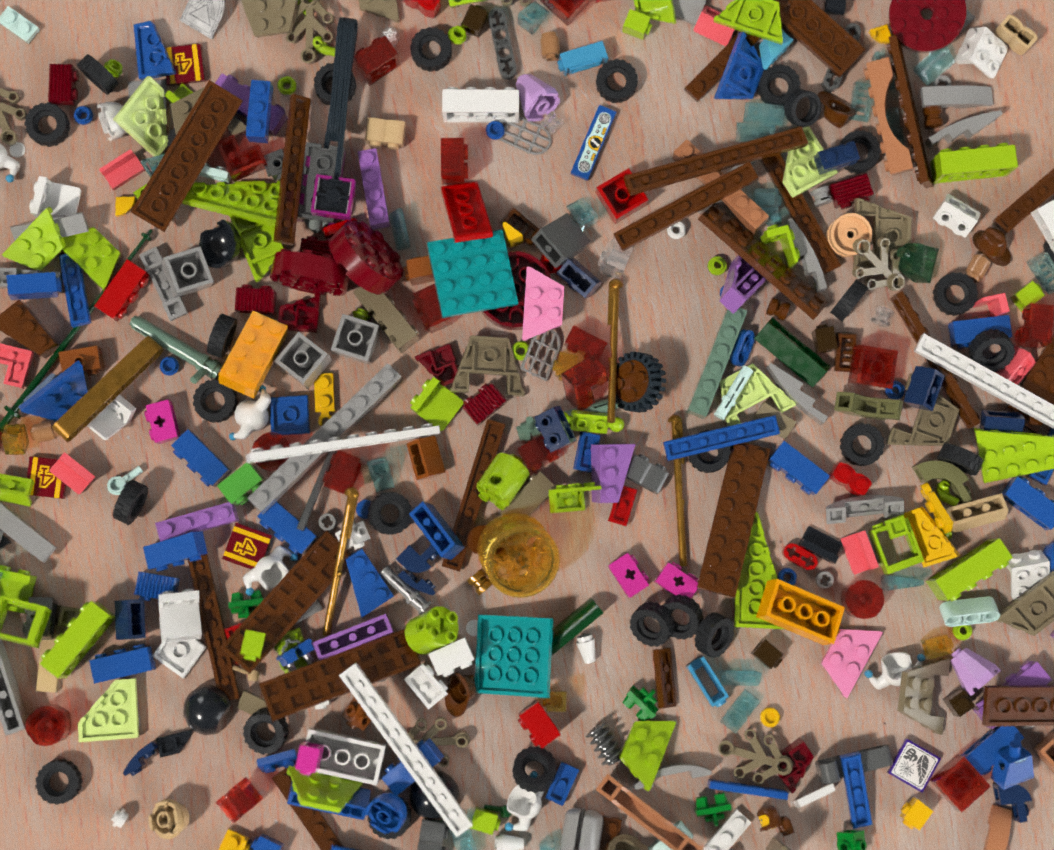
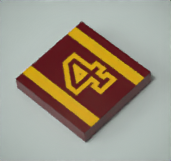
[165,43,206,86]
[27,456,66,499]
[222,523,272,569]

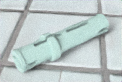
[714,365,754,420]

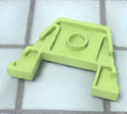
[719,363,796,427]

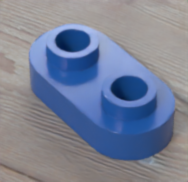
[730,329,755,367]

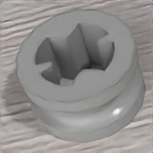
[932,75,951,86]
[319,513,337,531]
[815,571,834,589]

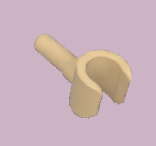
[233,665,259,681]

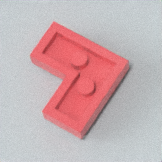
[0,343,34,389]

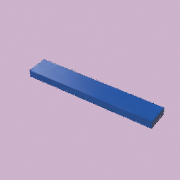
[663,415,780,461]

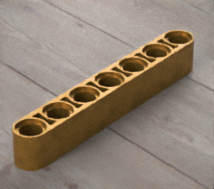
[52,336,164,442]

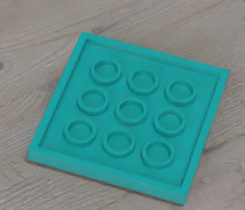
[427,230,518,318]
[475,615,553,698]

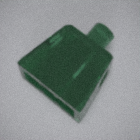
[897,243,939,283]

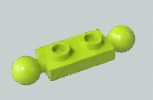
[563,410,624,434]

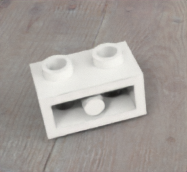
[933,194,980,238]

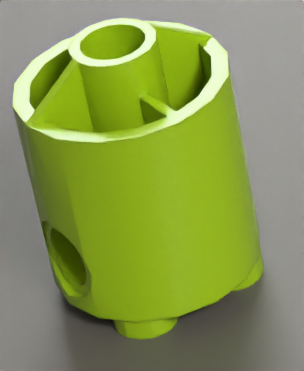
[476,453,529,510]
[405,606,459,654]

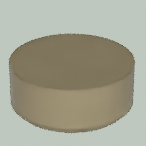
[361,464,372,484]

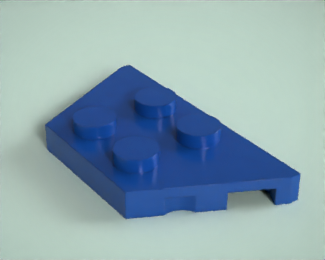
[714,32,764,100]
[19,360,88,421]

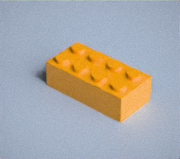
[218,311,288,399]
[756,579,845,645]

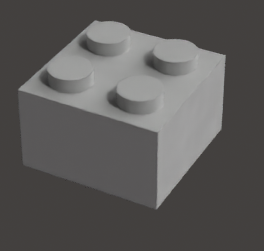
[161,246,214,298]
[331,314,381,364]
[274,332,332,389]

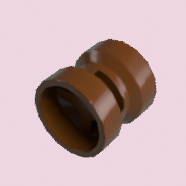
[922,106,943,129]
[766,297,791,321]

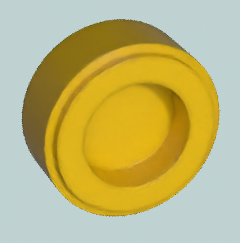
[760,707,780,727]

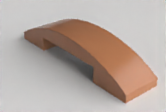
[983,805,1012,850]

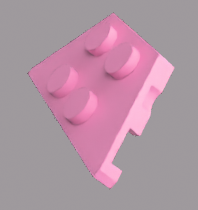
[522,266,564,341]
[821,629,882,698]

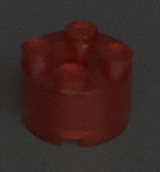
[252,432,291,473]
[841,580,884,619]
[26,705,72,746]
[215,777,263,824]

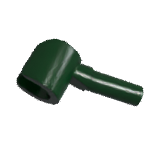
[484,804,512,818]

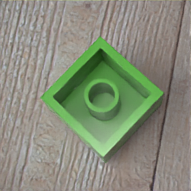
[217,462,266,506]

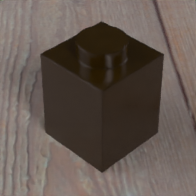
[461,4,488,38]
[811,324,838,354]
[751,638,783,669]
[942,689,975,717]

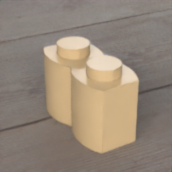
[994,15,1038,55]
[365,118,406,150]

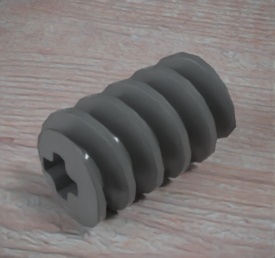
[586,722,622,766]

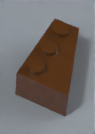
[0,299,60,358]

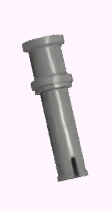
[380,566,432,615]

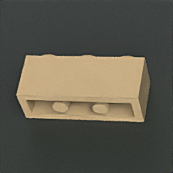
[945,493,1009,534]

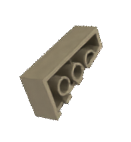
[353,287,419,354]

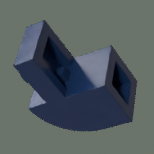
[396,544,439,573]
[992,783,1032,823]

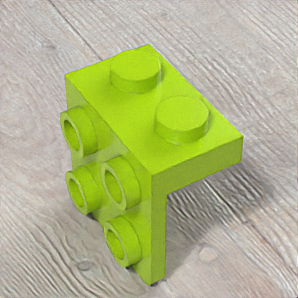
[760,224,800,268]
[410,377,463,431]
[548,482,602,513]
[0,565,37,614]

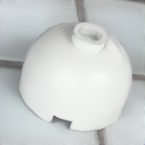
[97,101,127,141]

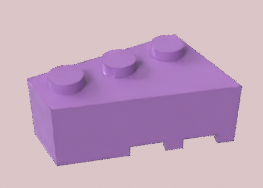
[720,255,767,314]
[591,444,635,503]

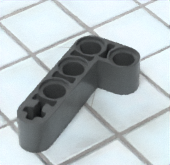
[815,745,893,784]

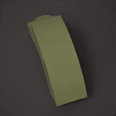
[834,392,903,420]
[912,460,972,504]

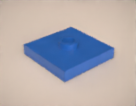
[270,395,310,436]

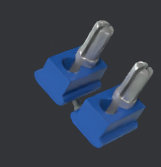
[276,638,315,672]

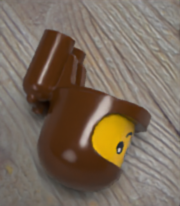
[757,805,795,837]

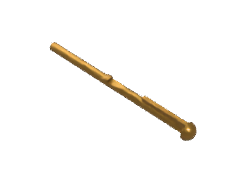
[607,279,623,423]
[668,415,687,567]
[323,487,359,636]

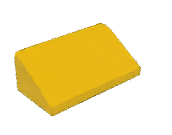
[502,222,523,248]

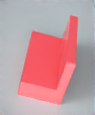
[694,5,735,46]
[99,149,146,190]
[973,293,1010,317]
[995,345,1036,385]
[49,452,95,494]
[840,530,879,574]

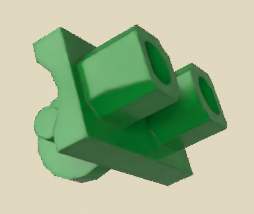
[228,590,264,620]
[623,685,659,721]
[694,792,732,827]

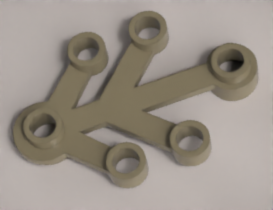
[286,0,335,64]
[0,88,27,146]
[852,237,905,291]
[408,717,470,767]
[718,728,793,785]

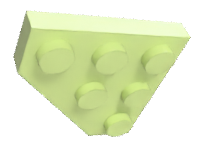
[113,76,168,158]
[783,126,838,198]
[78,678,140,742]

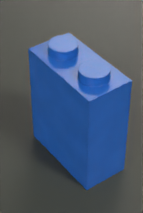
[6,272,62,300]

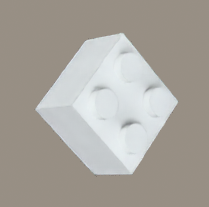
[429,637,475,677]

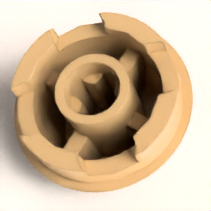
[149,799,189,839]

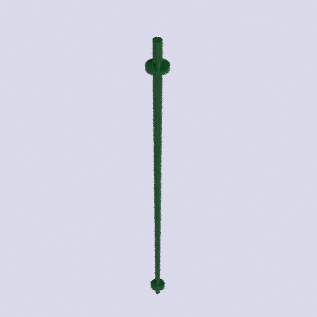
[0,229,153,432]

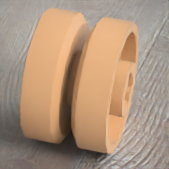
[826,213,872,257]

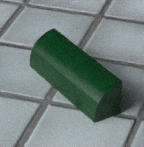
[754,317,830,388]
[552,598,604,655]

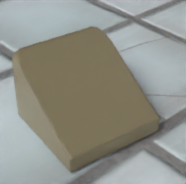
[55,605,80,627]

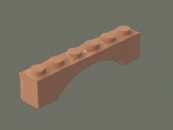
[864,57,914,176]
[673,139,769,235]
[596,774,704,850]

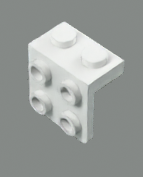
[954,27,1008,78]
[29,176,81,218]
[87,395,136,440]
[1006,550,1050,600]
[404,664,448,710]

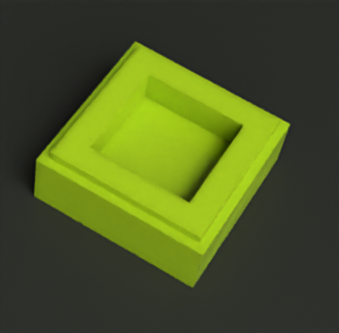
[884,515,910,539]

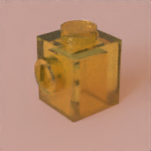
[552,352,578,382]
[1,424,29,455]
[920,634,954,659]
[542,690,566,712]

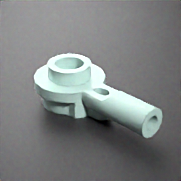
[107,466,143,495]

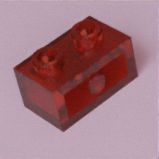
[564,325,607,363]

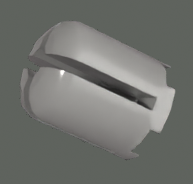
[560,808,604,850]

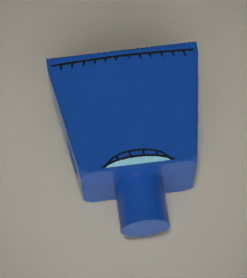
[991,740,1034,790]

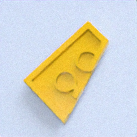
[904,506,961,568]

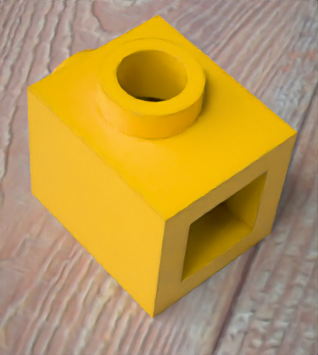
[899,797,933,831]

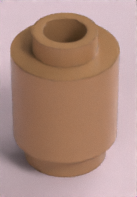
[540,31,561,61]
[965,253,991,283]
[30,420,60,443]

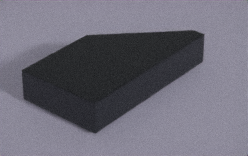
[156,729,193,758]

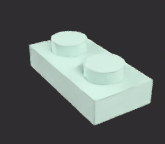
[0,6,40,44]
[199,163,231,184]

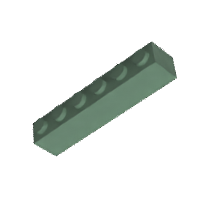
[686,308,748,419]

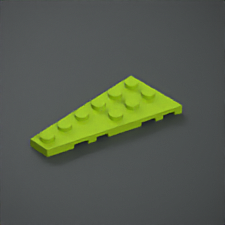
[182,181,280,227]
[974,428,1054,483]
[734,512,783,629]

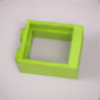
[868,518,924,575]
[0,596,51,648]

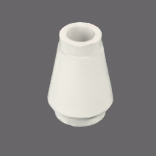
[576,633,596,664]
[494,834,524,850]

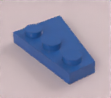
[133,21,177,81]
[345,548,394,618]

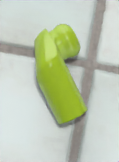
[312,36,335,57]
[936,480,959,506]

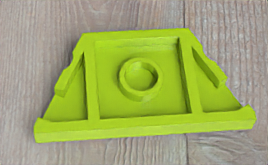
[634,0,677,24]
[713,0,783,45]
[2,206,66,271]
[230,216,284,283]
[62,227,121,291]
[619,721,676,791]
[287,766,363,813]

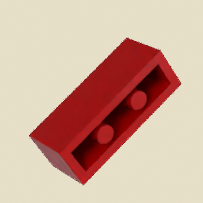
[94,259,150,322]

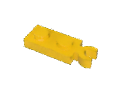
[314,373,335,426]
[920,483,953,534]

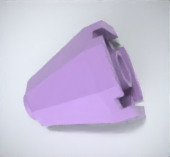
[515,74,560,121]
[950,648,1001,697]

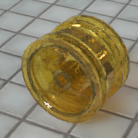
[477,512,560,598]

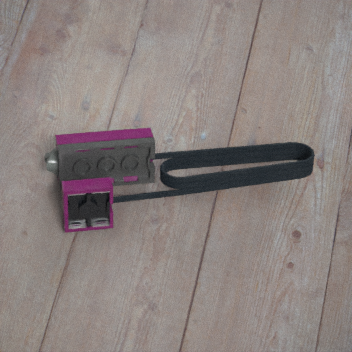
[297,17,358,233]

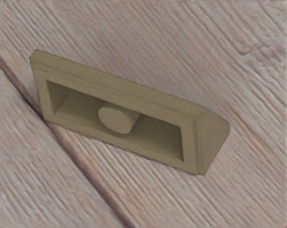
[752,402,797,439]
[237,690,267,715]

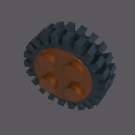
[608,351,666,413]

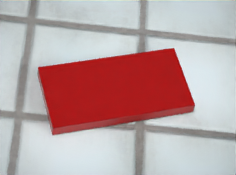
[441,181,493,243]

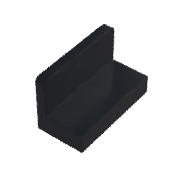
[798,526,842,564]

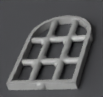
[499,116,551,155]
[520,329,561,381]

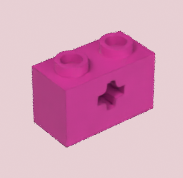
[144,400,181,444]
[608,553,649,598]
[654,562,698,598]
[295,742,324,775]

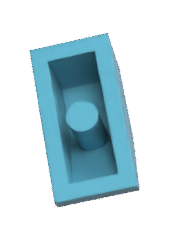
[759,30,793,70]

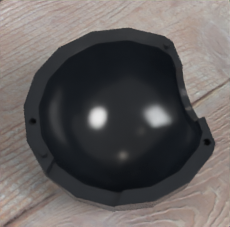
[199,220,242,268]
[183,685,231,735]
[409,770,460,818]

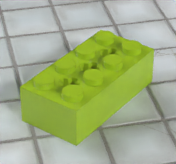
[930,143,1018,184]
[926,538,1013,602]
[39,601,115,679]

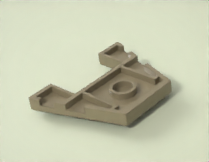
[241,0,298,38]
[171,87,246,138]
[853,198,912,273]
[450,335,525,397]
[886,374,959,446]
[898,658,950,735]

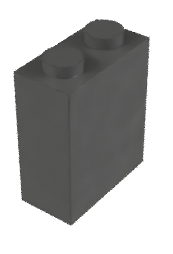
[531,213,592,268]

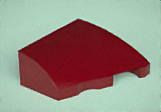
[278,294,321,333]
[415,344,459,386]
[771,738,814,794]

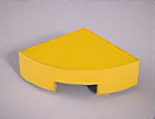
[869,24,892,44]
[115,197,136,217]

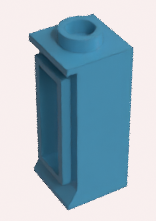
[557,41,608,77]
[686,656,729,708]

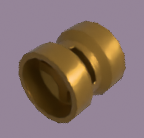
[467,569,494,595]

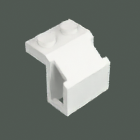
[158,589,202,643]

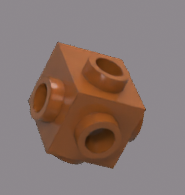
[342,697,371,731]

